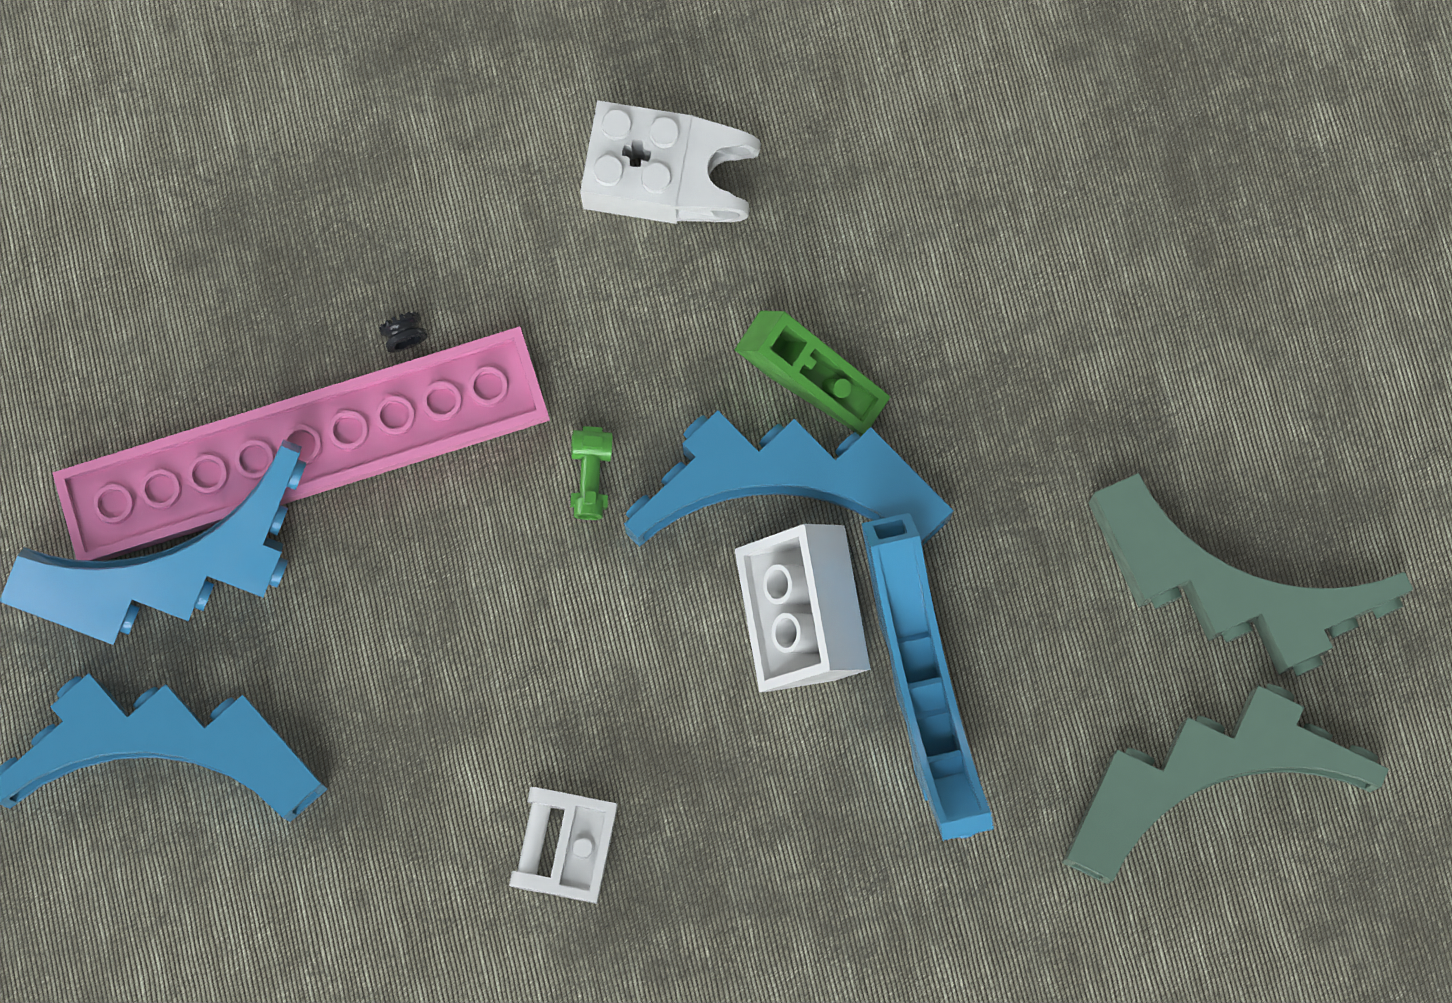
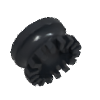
[379,312,428,353]

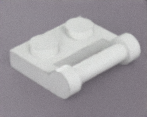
[509,787,618,904]

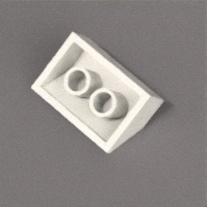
[735,524,871,692]

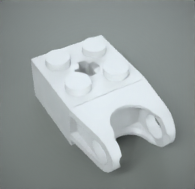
[580,100,761,224]

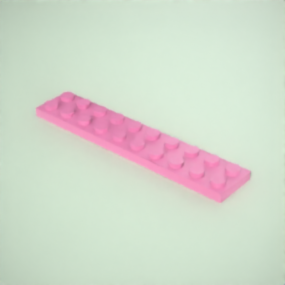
[52,326,550,561]

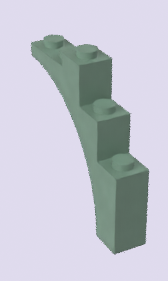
[1088,473,1414,677]
[1062,684,1389,884]

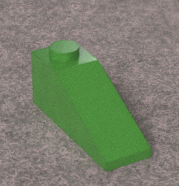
[734,310,891,436]

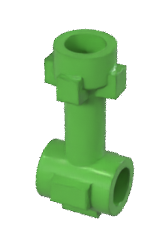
[570,426,612,520]

